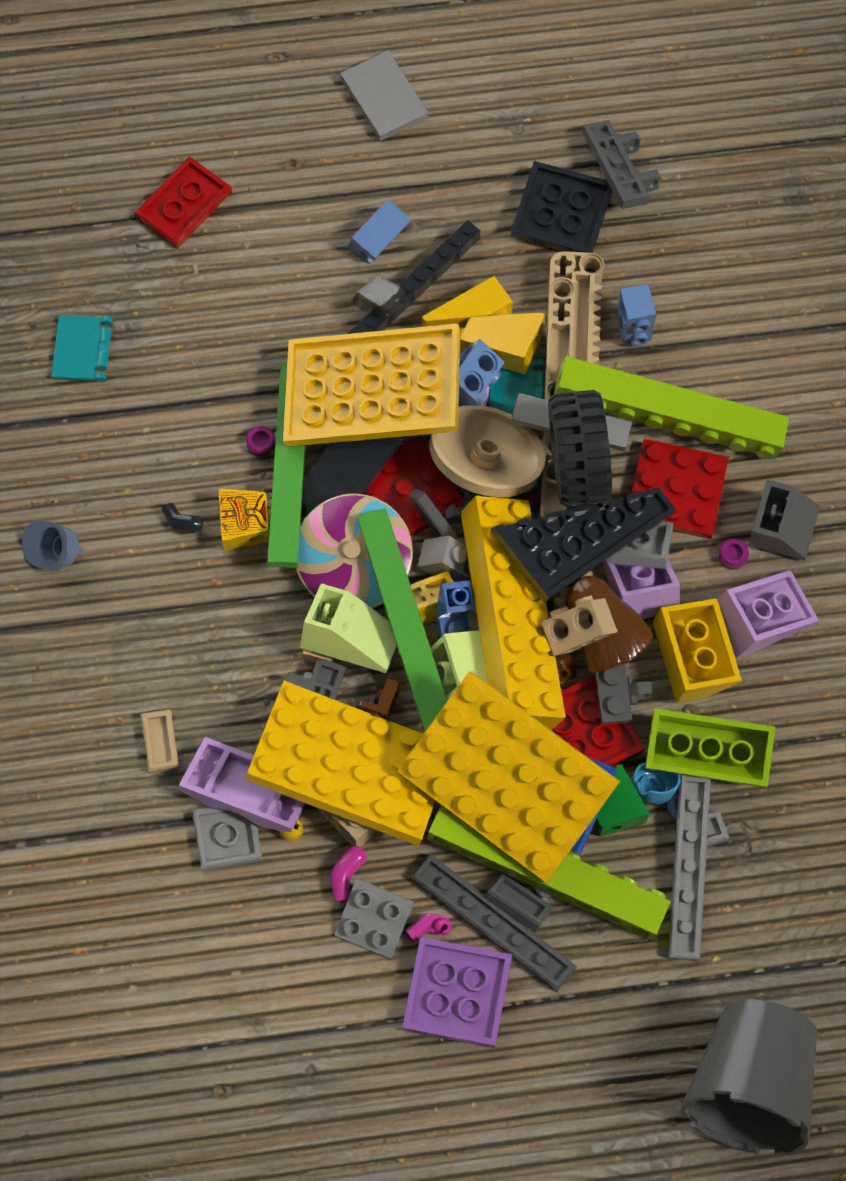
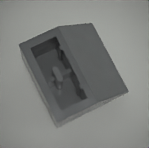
[748,479,820,561]

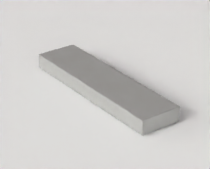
[511,393,632,452]

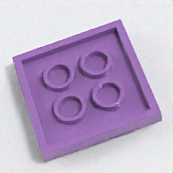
[402,937,512,1048]

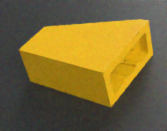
[460,312,545,375]

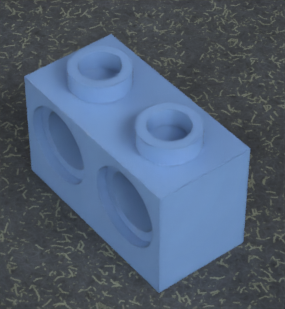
[616,284,656,346]
[458,339,505,407]

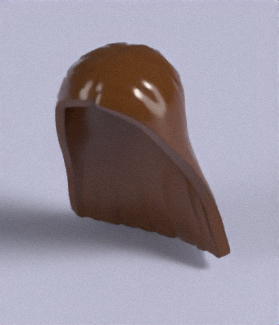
[565,576,653,672]

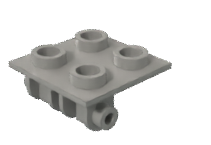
[335,878,414,959]

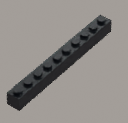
[347,220,481,334]

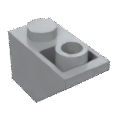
[417,536,472,586]

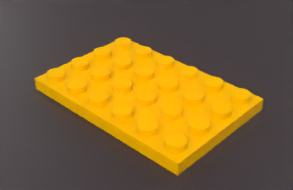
[283,323,460,447]
[397,671,621,883]
[245,681,435,846]

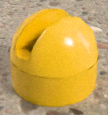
[279,818,303,841]

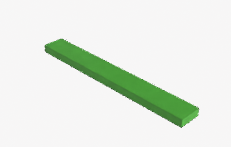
[268,363,305,568]
[357,508,447,733]

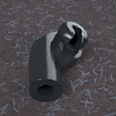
[161,503,203,534]

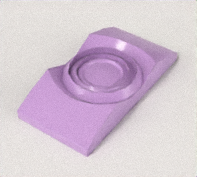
[179,737,306,832]

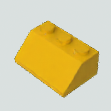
[652,598,742,703]

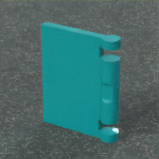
[51,315,113,383]
[489,359,545,415]

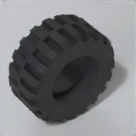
[548,390,613,507]

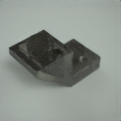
[352,275,406,318]

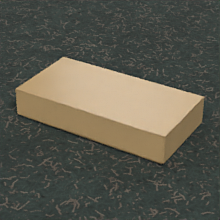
[141,709,180,774]

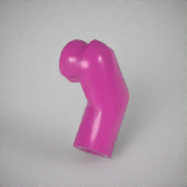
[404,913,452,942]

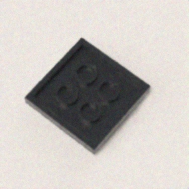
[510,161,613,253]

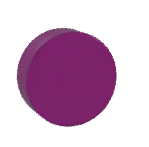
[246,426,275,457]
[718,539,749,570]

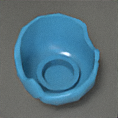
[631,763,681,805]

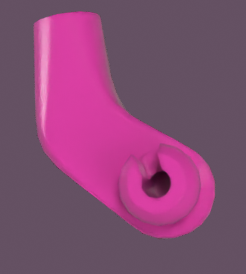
[330,846,367,903]

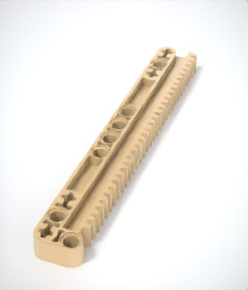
[539,251,604,628]

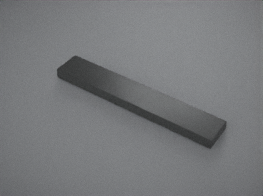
[411,853,577,992]

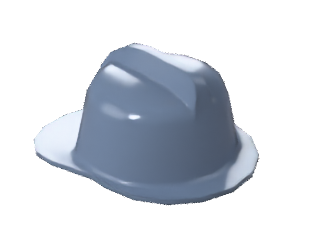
[22,520,84,571]

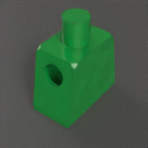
[594,764,650,836]

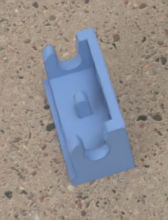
[348,199,411,264]

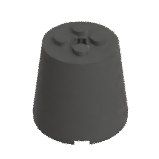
[681,999,817,1156]

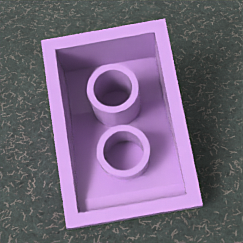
[603,560,680,619]
[717,570,819,658]

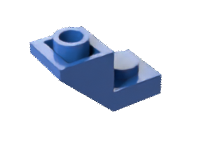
[435,580,475,640]

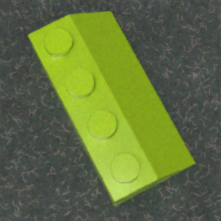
[645,708,776,788]

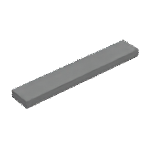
[668,775,711,961]

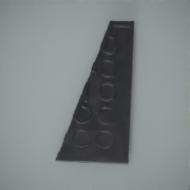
[490,487,677,602]

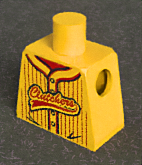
[219,489,271,552]

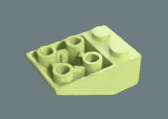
[300,584,397,673]

